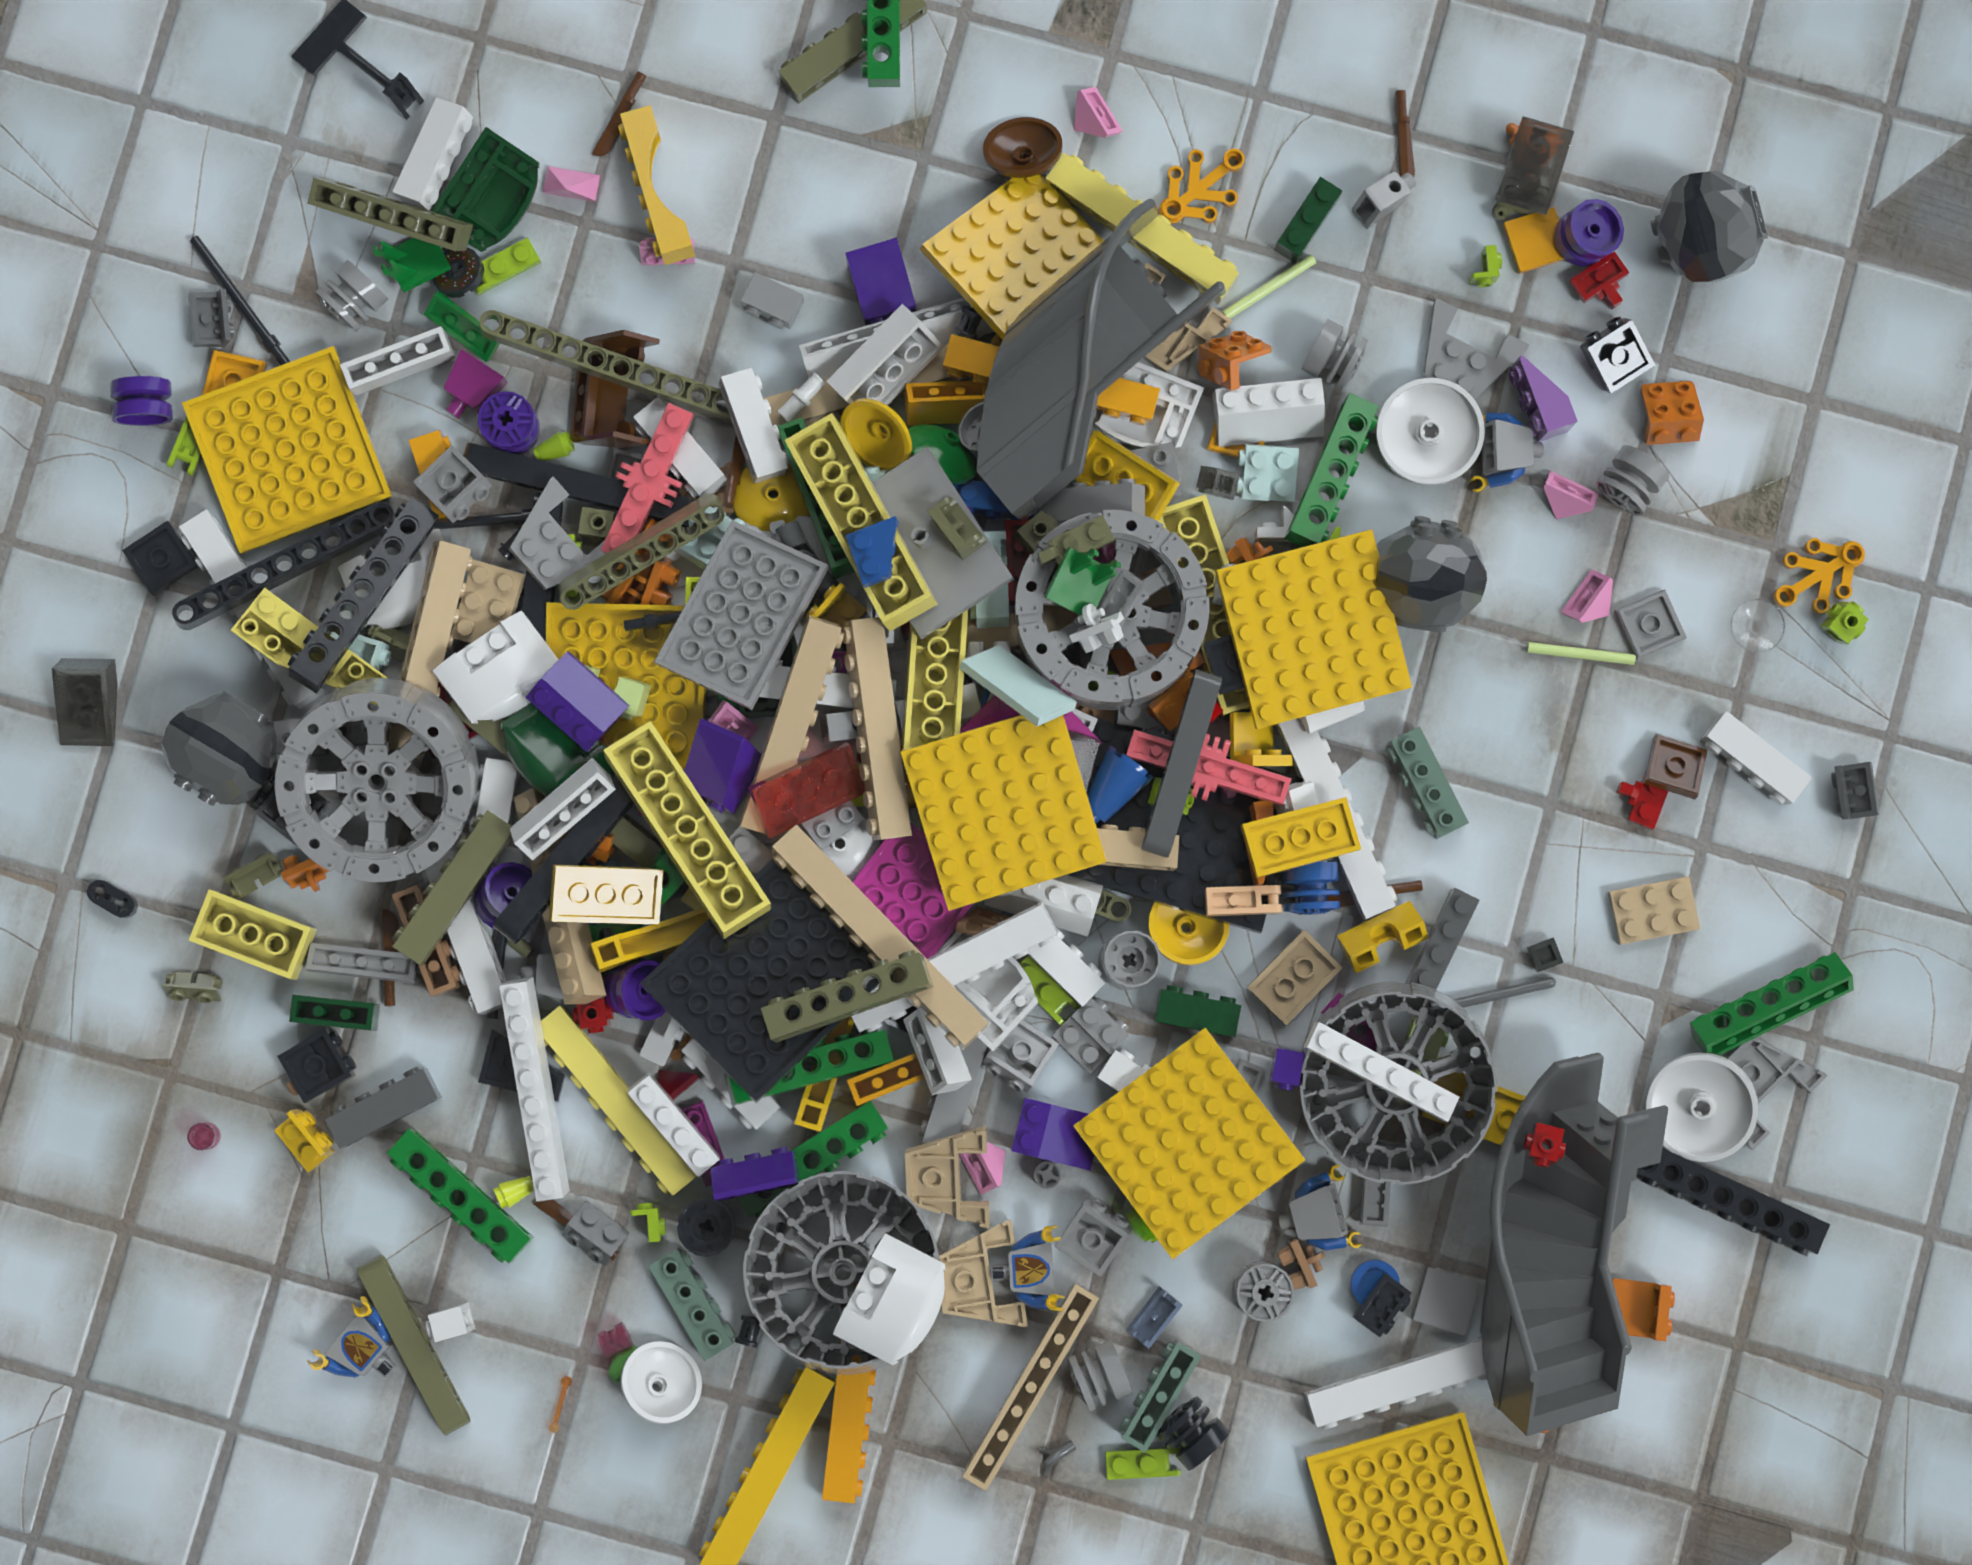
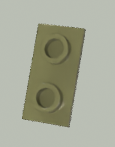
[368,625,410,662]
[223,851,283,898]
[162,972,223,1003]

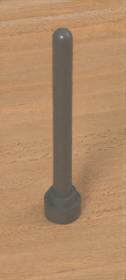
[1429,977,1556,1009]

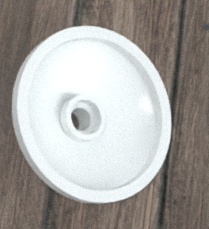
[803,807,882,882]
[621,1341,702,1424]

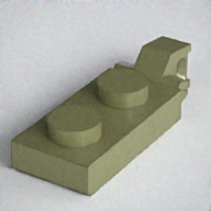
[1037,515,1115,566]

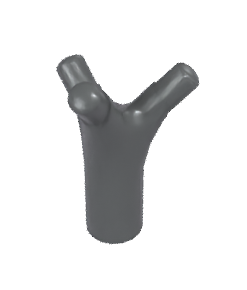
[1039,1440,1076,1476]

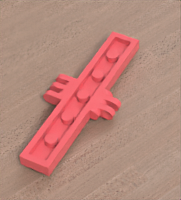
[601,403,694,553]
[1126,730,1292,806]

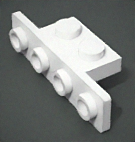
[640,1012,686,1066]

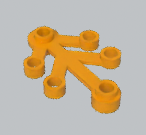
[1159,148,1245,224]
[1773,538,1865,614]

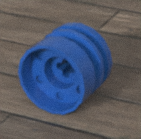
[1281,862,1341,915]

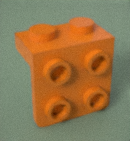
[1198,331,1271,391]
[1641,381,1704,445]
[1146,671,1193,732]
[1612,1278,1675,1342]

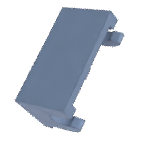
[1126,1286,1183,1349]

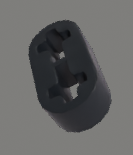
[87,880,138,918]

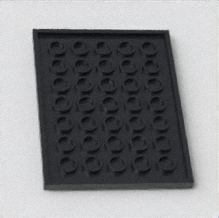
[1067,718,1303,934]
[640,859,879,1103]

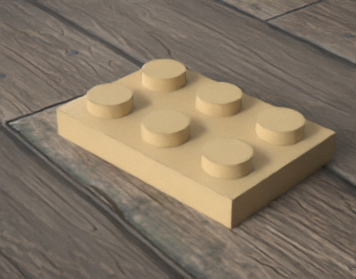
[452,559,526,643]
[1608,876,1700,945]
[1247,930,1343,1026]

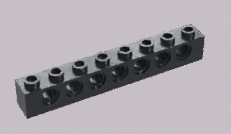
[287,497,439,694]
[1637,1148,1830,1256]

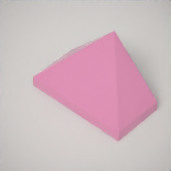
[1074,87,1123,138]
[543,166,600,202]
[1544,471,1599,519]
[1561,569,1613,623]
[709,700,759,741]
[959,1142,1005,1195]

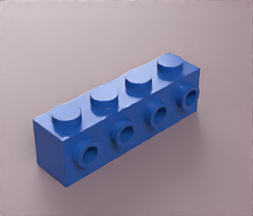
[952,480,1034,520]

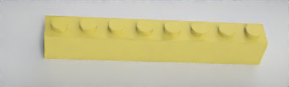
[1045,153,1239,304]
[541,1006,698,1196]

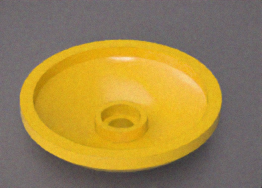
[841,398,912,472]
[733,465,810,531]
[1148,903,1230,965]

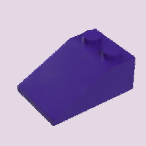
[1011,1097,1094,1171]

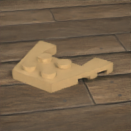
[1144,262,1232,373]
[905,1126,990,1228]
[940,1219,1028,1327]

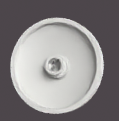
[1376,378,1485,486]
[1646,1053,1758,1162]

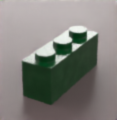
[1274,176,1342,264]
[1154,985,1242,1038]
[289,995,380,1031]

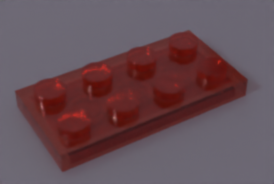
[748,742,865,838]

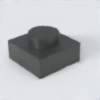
[1527,937,1564,973]

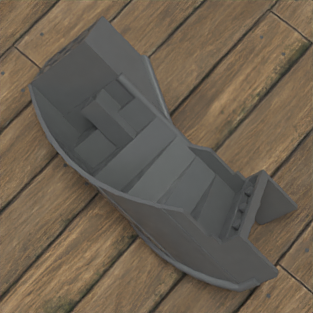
[977,199,1226,521]
[1480,1052,1668,1436]

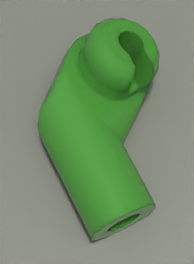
[608,1345,638,1384]

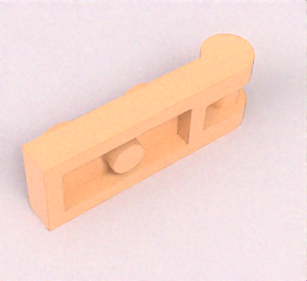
[1204,885,1282,916]

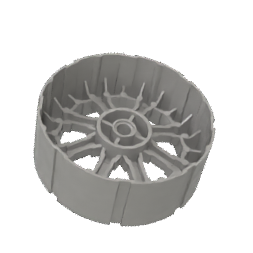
[1014,510,1209,710]
[275,678,479,882]
[1300,981,1497,1185]
[743,1171,941,1375]

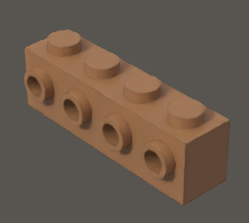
[392,885,461,997]

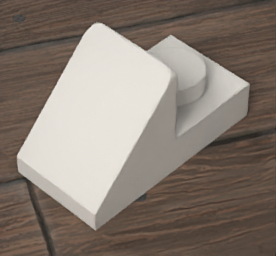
[1255,506,1294,542]

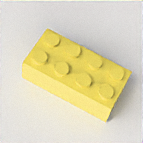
[189,889,317,980]

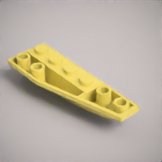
[231,588,387,706]

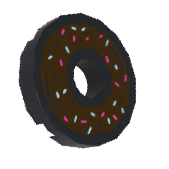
[433,247,484,298]

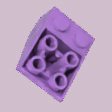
[1509,356,1578,442]

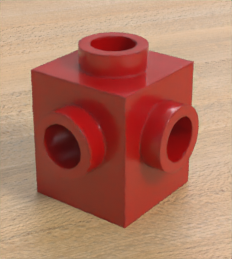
[573,998,614,1034]
[1523,1122,1566,1168]

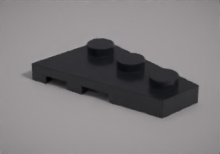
[478,1029,566,1102]

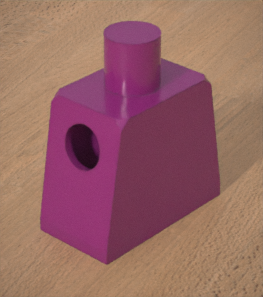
[444,349,508,419]

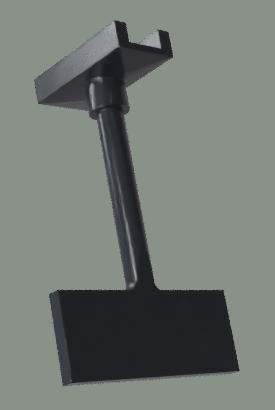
[291,0,424,120]

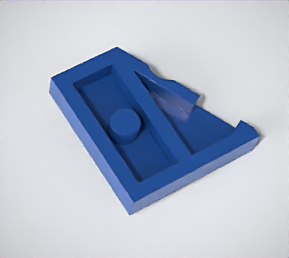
[846,516,899,588]

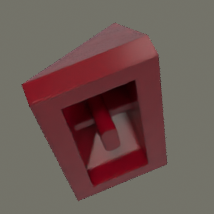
[658,1070,701,1100]

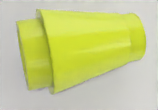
[493,1176,534,1209]

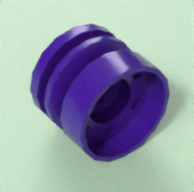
[478,391,540,455]

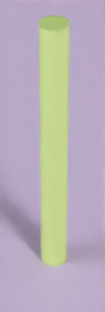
[1222,254,1316,319]
[1527,642,1636,665]

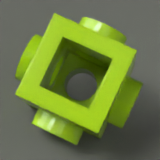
[1820,601,1869,644]

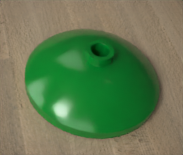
[909,424,977,484]

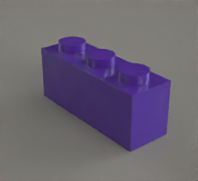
[1269,1048,1305,1091]

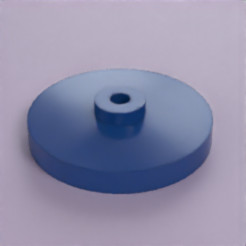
[1350,1260,1400,1304]

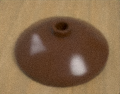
[983,117,1063,178]

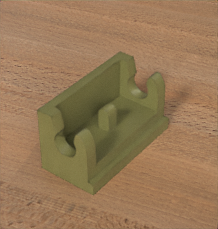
[927,496,987,560]

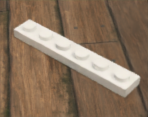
[1303,1022,1459,1122]

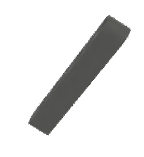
[1141,669,1222,858]

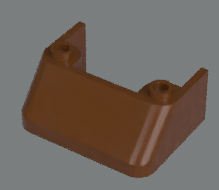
[570,330,660,449]

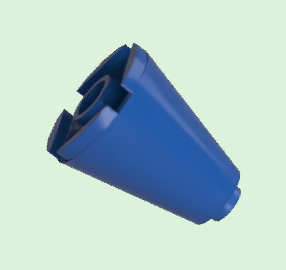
[1087,746,1154,824]

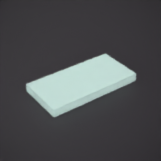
[960,645,1077,726]

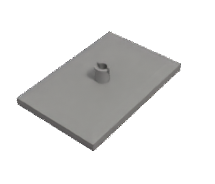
[872,447,1014,639]
[654,520,829,710]

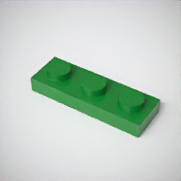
[423,291,500,362]

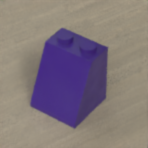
[845,237,916,326]
[684,718,762,815]

